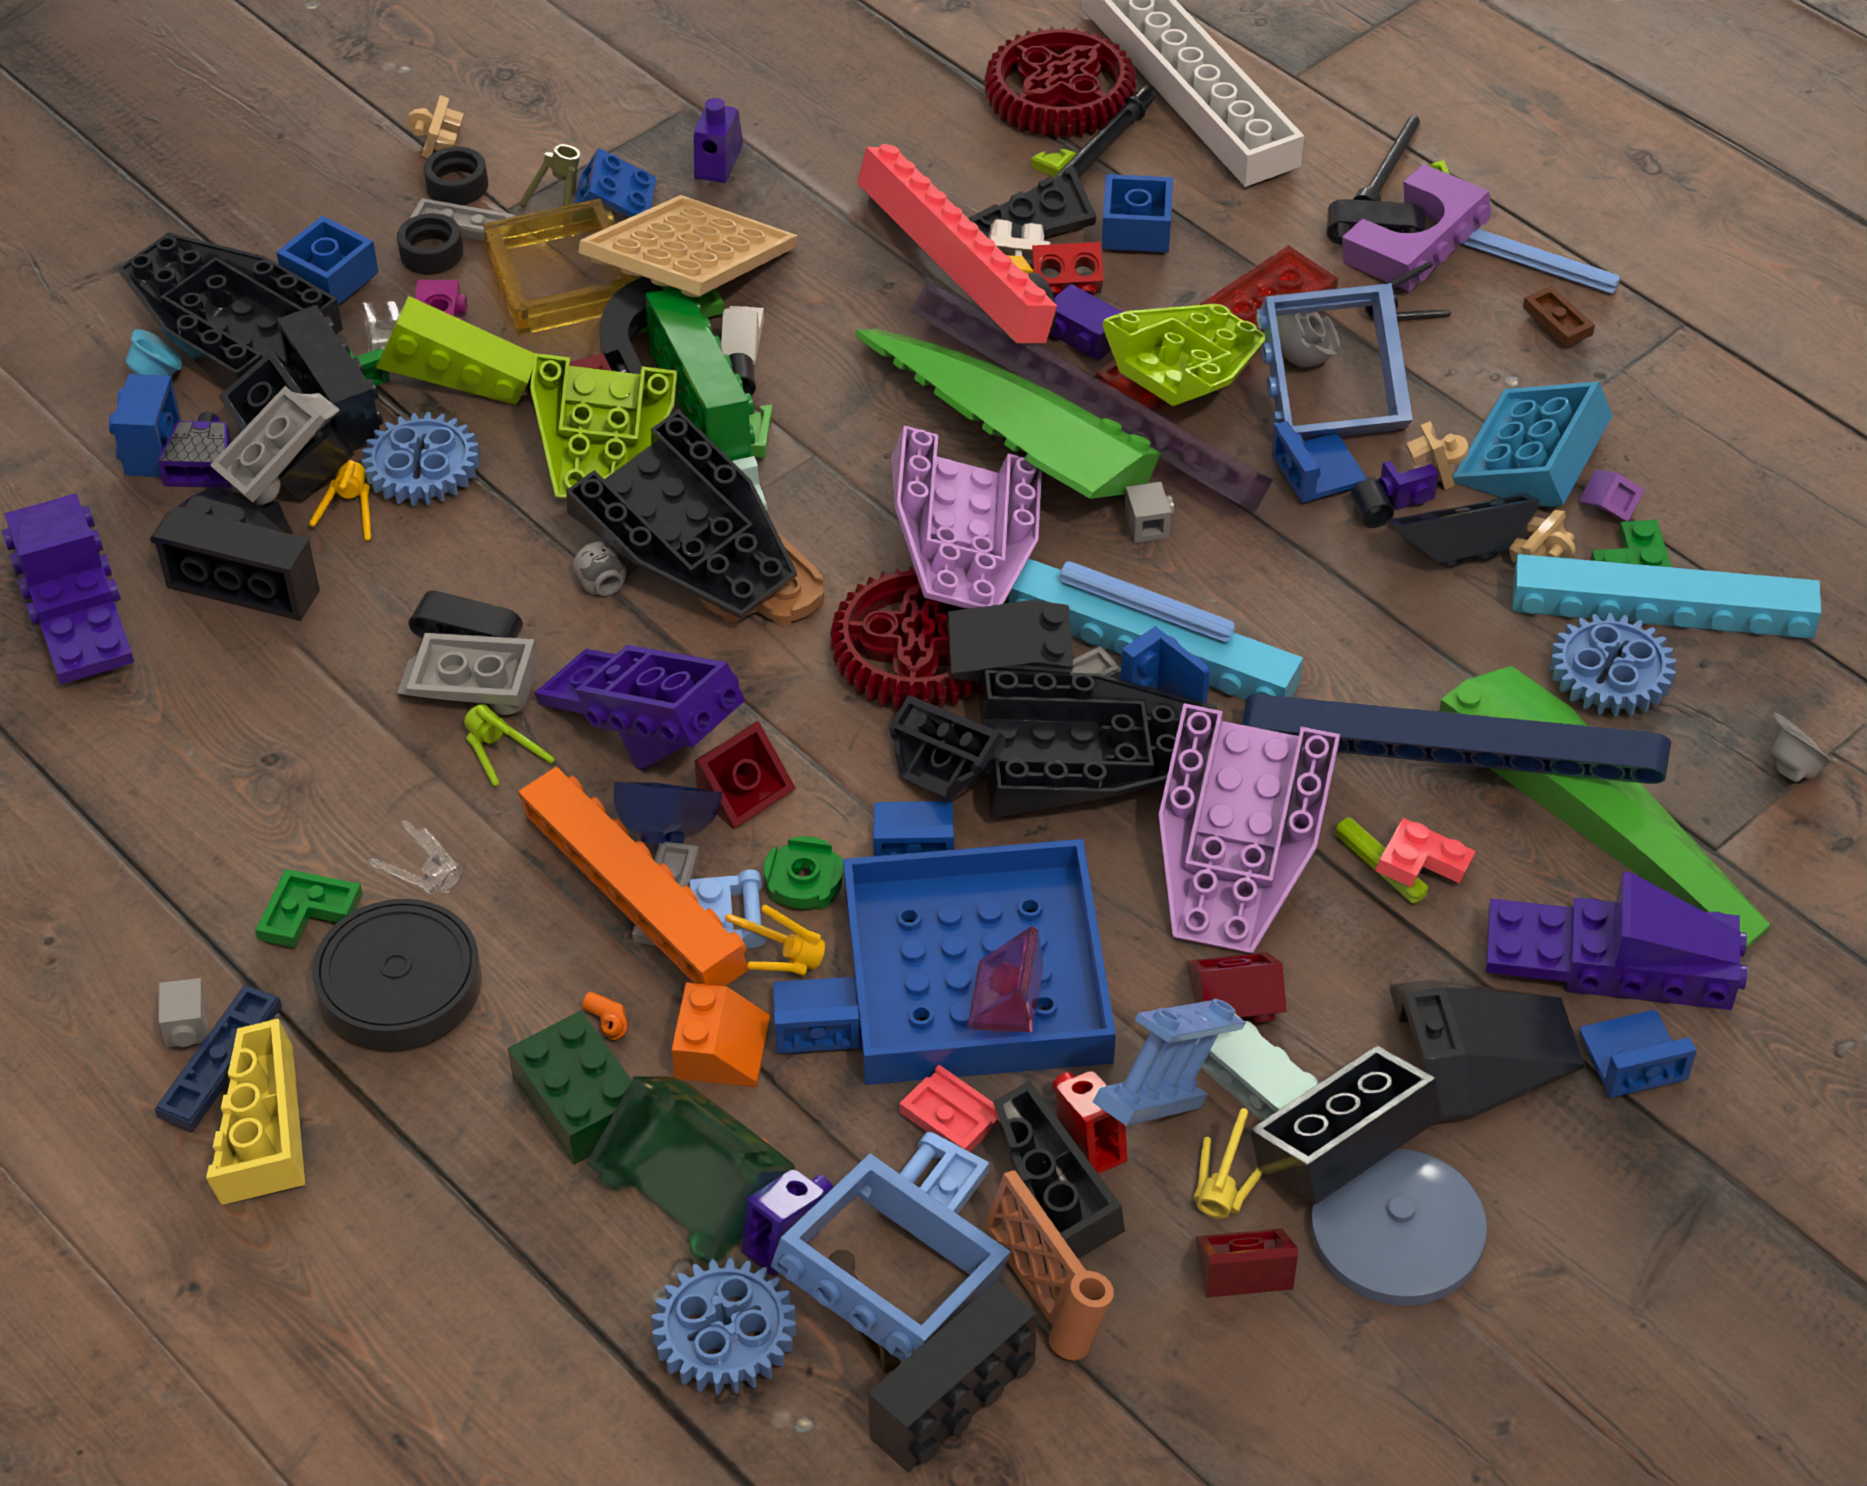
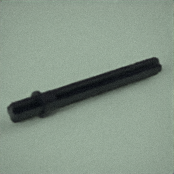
[1054,85,1157,178]

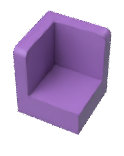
[1580,470,1645,521]

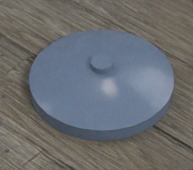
[1311,1148,1487,1306]

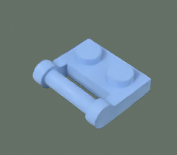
[689,870,767,948]
[900,1132,990,1214]

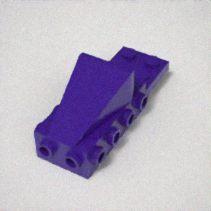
[2,493,135,684]
[534,645,745,770]
[1485,871,1747,1010]

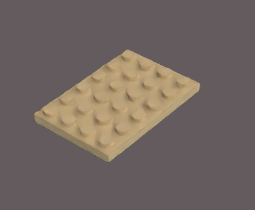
[578,195,797,297]

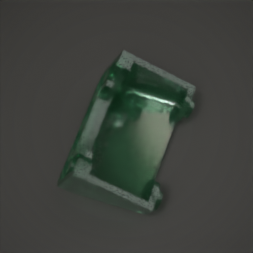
[586,1076,796,1263]

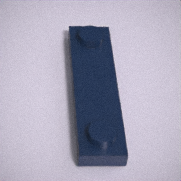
[155,984,282,1131]

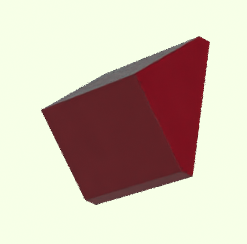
[694,721,796,828]
[1196,1228,1298,1298]

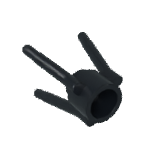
[1364,261,1451,320]

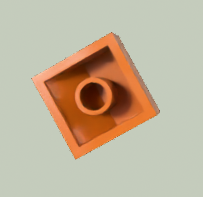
[672,982,770,1087]

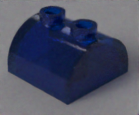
[613,782,722,844]

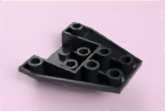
[1390,980,1584,1123]

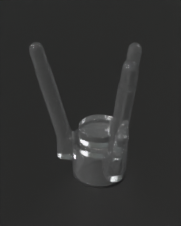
[367,819,464,894]

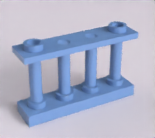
[1092,999,1246,1126]

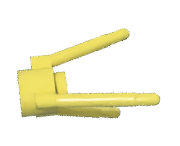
[1193,1108,1263,1219]

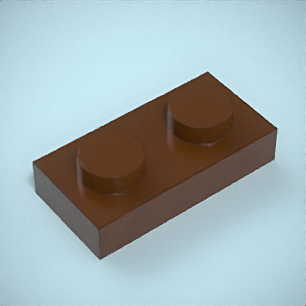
[1523,286,1595,348]

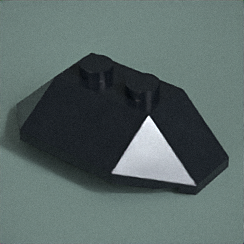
[150,487,293,544]
[1387,493,1540,566]
[889,695,1006,801]

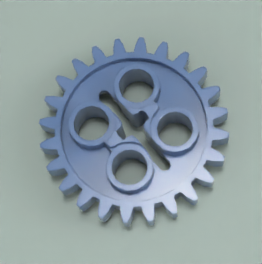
[362,412,480,506]
[1550,613,1676,717]
[652,1258,797,1394]

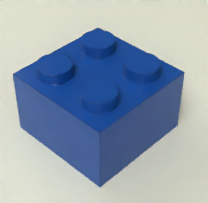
[1102,174,1173,252]
[276,215,379,305]
[109,374,182,477]

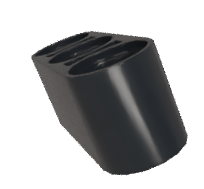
[1327,199,1425,244]
[408,590,523,639]

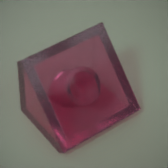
[968,926,1043,1033]

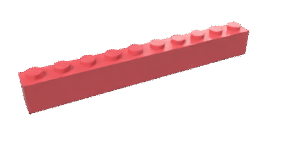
[857,144,1057,343]

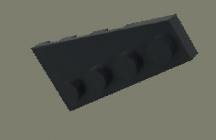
[968,165,1097,238]

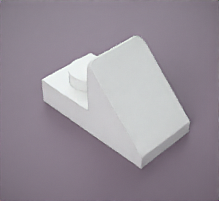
[721,306,764,365]

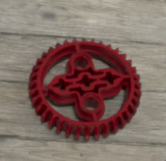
[985,26,1136,139]
[830,565,982,711]

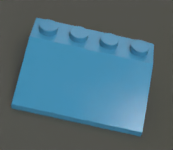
[1453,381,1613,507]

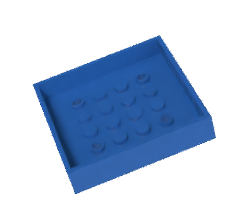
[843,839,1116,1085]

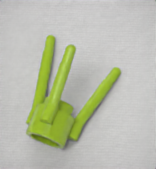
[464,704,555,787]

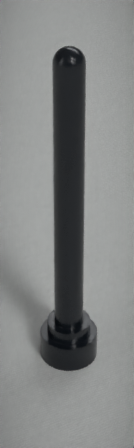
[1353,115,1420,201]

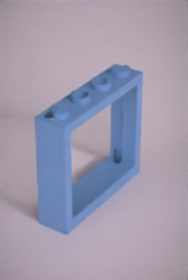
[1257,283,1413,440]
[771,1153,1011,1362]

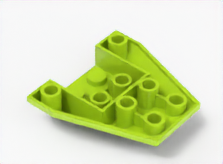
[1102,304,1266,406]
[530,353,677,499]

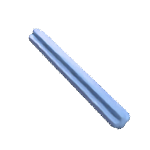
[1462,229,1620,294]
[1060,561,1235,642]

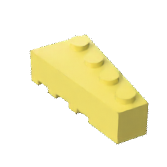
[206,1019,305,1205]

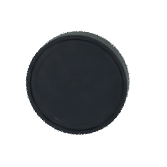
[313,899,482,1050]

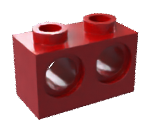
[1030,242,1104,298]

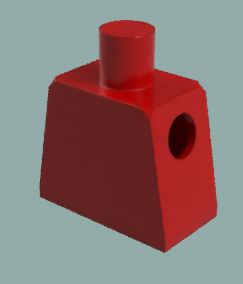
[1052,1071,1128,1174]

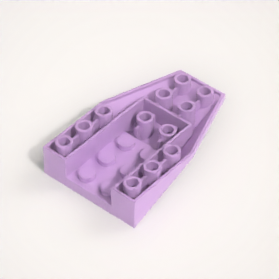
[891,426,1042,609]
[1159,703,1340,954]

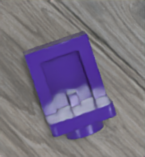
[1378,461,1438,510]

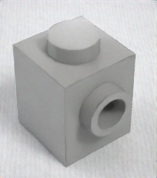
[1124,482,1174,543]
[159,978,208,1047]

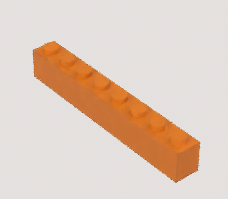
[518,766,748,986]

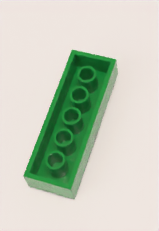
[646,288,755,461]

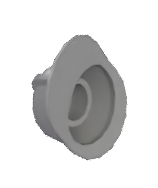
[1772,713,1837,782]

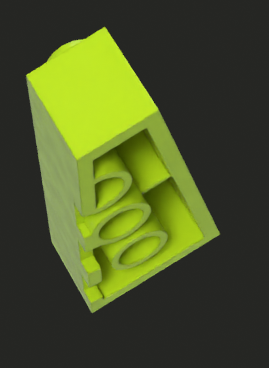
[376,296,534,405]

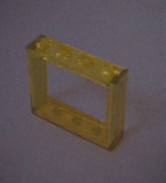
[483,198,638,336]

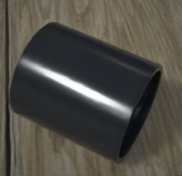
[729,353,756,396]
[1351,479,1394,528]

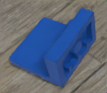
[571,148,656,222]
[1272,421,1367,503]
[1120,626,1210,703]
[873,801,954,856]
[773,977,860,1054]
[1579,1010,1697,1098]

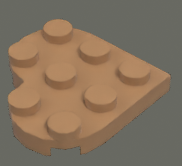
[699,532,824,627]

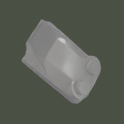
[210,386,340,505]
[397,633,537,715]

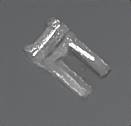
[363,300,399,352]

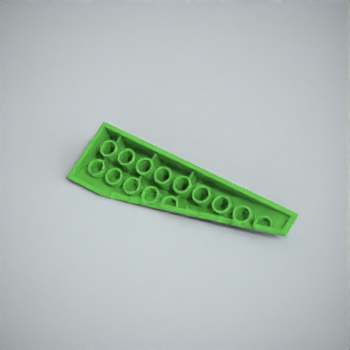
[854,329,1161,499]
[1439,666,1771,950]

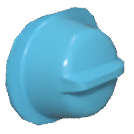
[125,329,182,376]

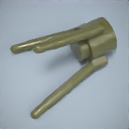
[520,144,580,225]

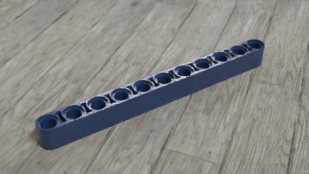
[1241,694,1671,784]

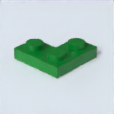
[1590,519,1671,567]
[255,868,363,948]

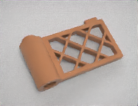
[984,1170,1114,1360]

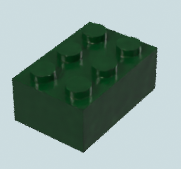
[507,1010,648,1165]

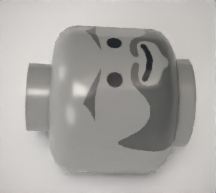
[573,541,627,596]

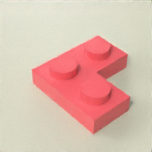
[1375,818,1476,888]

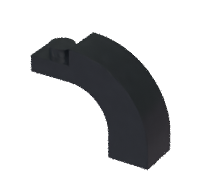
[599,276,664,374]

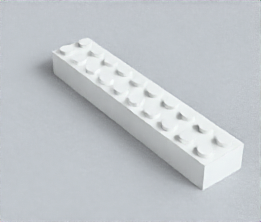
[1082,0,1304,187]

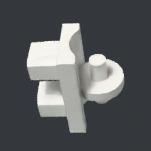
[988,219,1050,267]

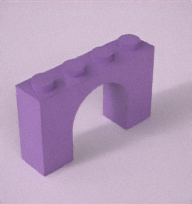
[1342,164,1491,292]

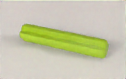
[1335,817,1428,904]

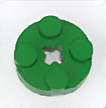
[763,836,844,910]

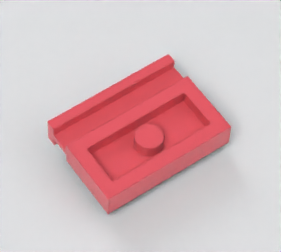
[899,1065,997,1152]

